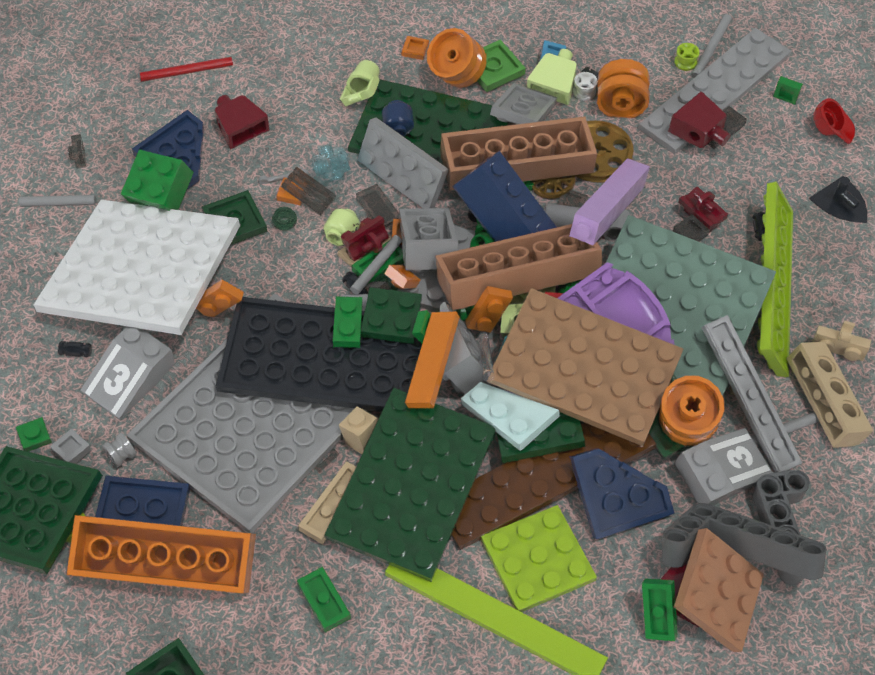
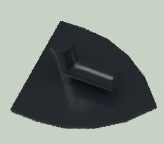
[809,176,868,223]

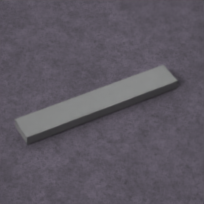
[701,315,802,472]

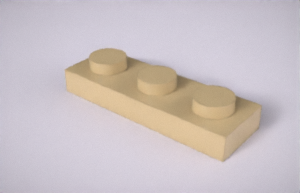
[298,461,356,545]

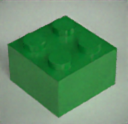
[121,150,194,211]

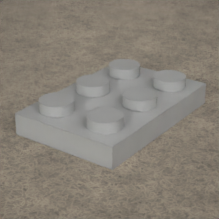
[490,83,557,124]

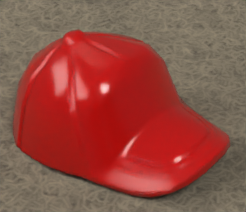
[813,98,855,144]

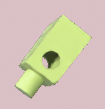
[527,49,577,105]

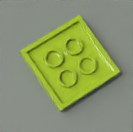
[481,505,597,612]

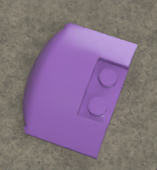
[558,262,674,345]

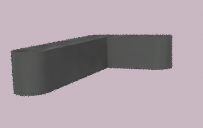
[661,503,827,580]

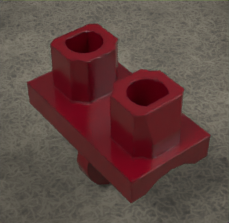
[678,186,728,232]
[341,215,390,261]

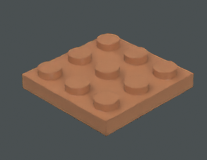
[674,528,764,652]

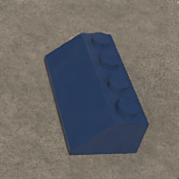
[452,151,557,242]

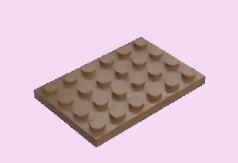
[487,288,684,446]

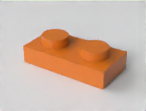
[196,279,244,317]
[465,286,513,333]

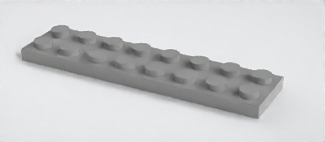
[638,28,791,155]

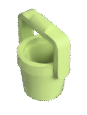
[340,60,380,106]

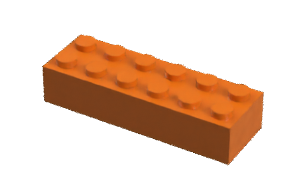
[67,515,256,594]

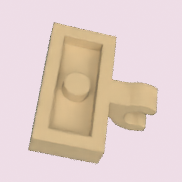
[812,321,871,361]

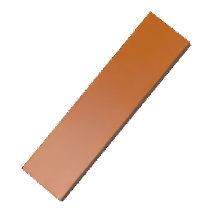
[405,311,460,408]

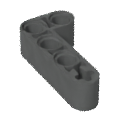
[752,470,810,585]

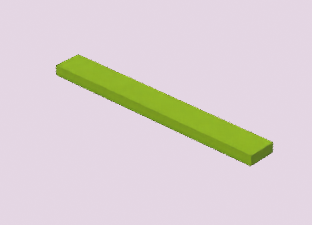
[385,565,608,675]

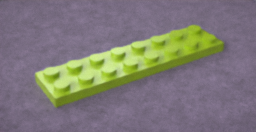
[757,181,793,377]

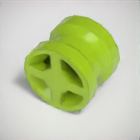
[674,43,700,71]

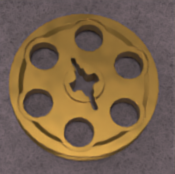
[575,120,634,183]

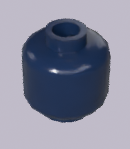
[382,100,414,137]

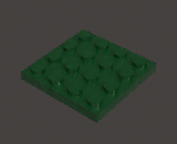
[0,446,103,575]

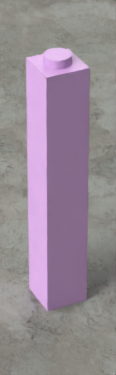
[569,158,650,245]

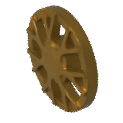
[531,175,576,198]

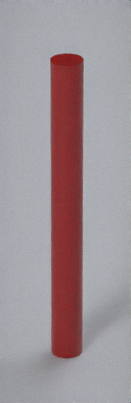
[140,57,233,82]

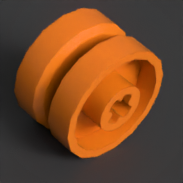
[427,28,486,88]
[597,59,650,118]
[659,376,724,446]

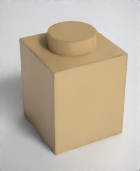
[339,407,378,454]

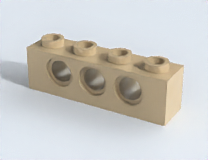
[786,342,874,448]

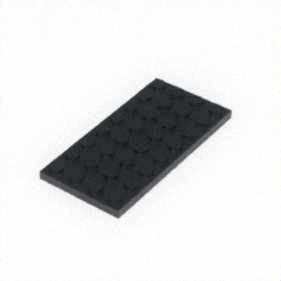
[216,297,436,412]

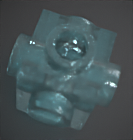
[312,144,351,181]

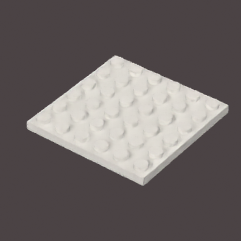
[34,200,240,335]

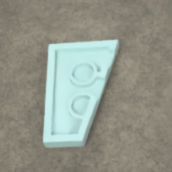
[461,382,560,451]

